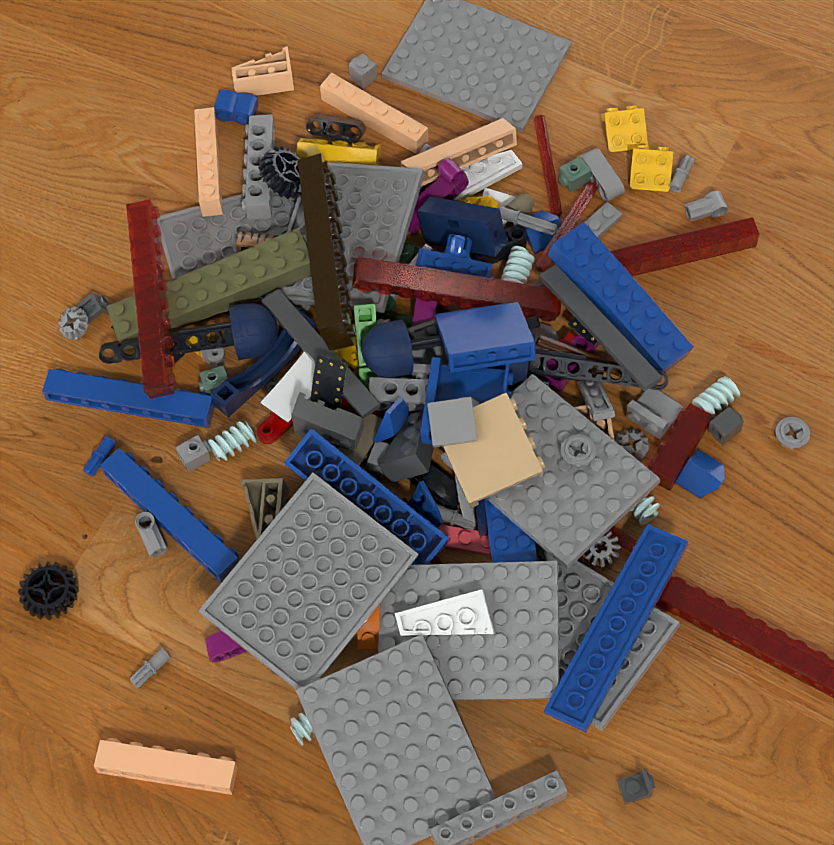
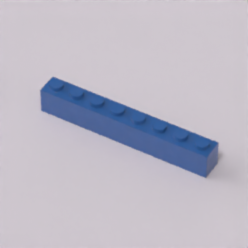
[42,369,215,428]
[100,448,239,583]

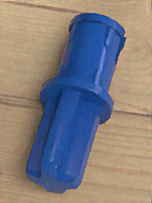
[83,436,116,477]

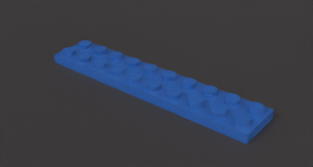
[544,524,688,733]

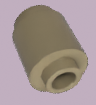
[505,193,534,214]

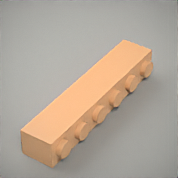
[320,73,428,155]
[194,107,223,217]
[401,118,517,186]
[94,738,238,795]

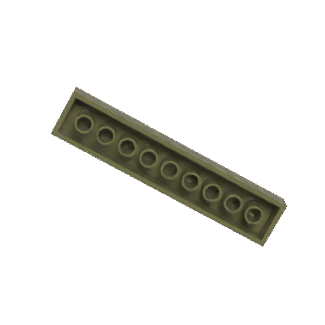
[106,228,311,351]

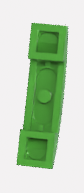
[354,303,379,389]

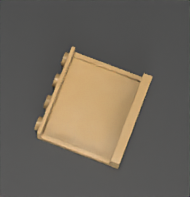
[443,392,545,508]

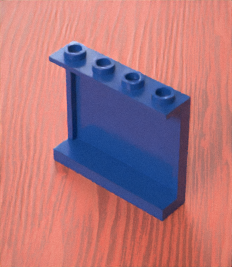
[435,302,535,373]
[420,357,514,444]

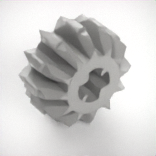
[585,531,621,567]

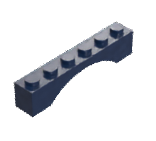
[210,311,318,418]

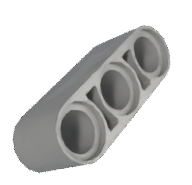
[578,148,625,202]

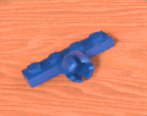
[415,234,493,284]

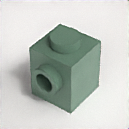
[558,157,591,192]
[198,365,228,396]

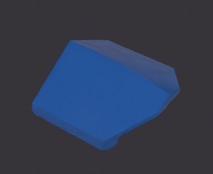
[520,211,562,254]
[373,397,409,443]
[675,450,725,499]
[408,481,443,527]

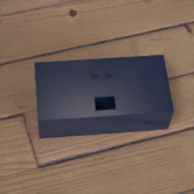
[417,197,507,257]

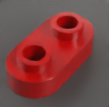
[257,412,293,444]

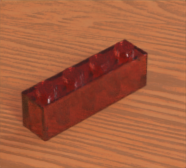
[647,403,712,491]

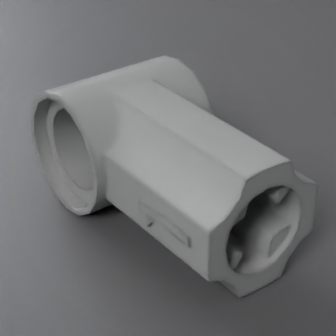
[684,191,728,222]
[135,512,168,558]

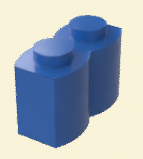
[214,90,258,125]

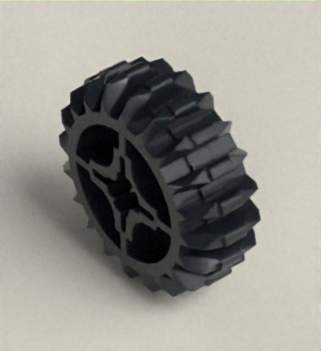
[258,146,301,199]
[18,561,79,621]

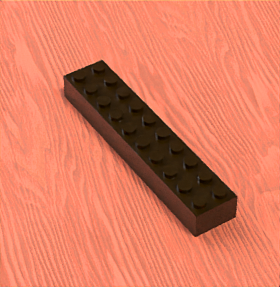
[297,153,356,351]

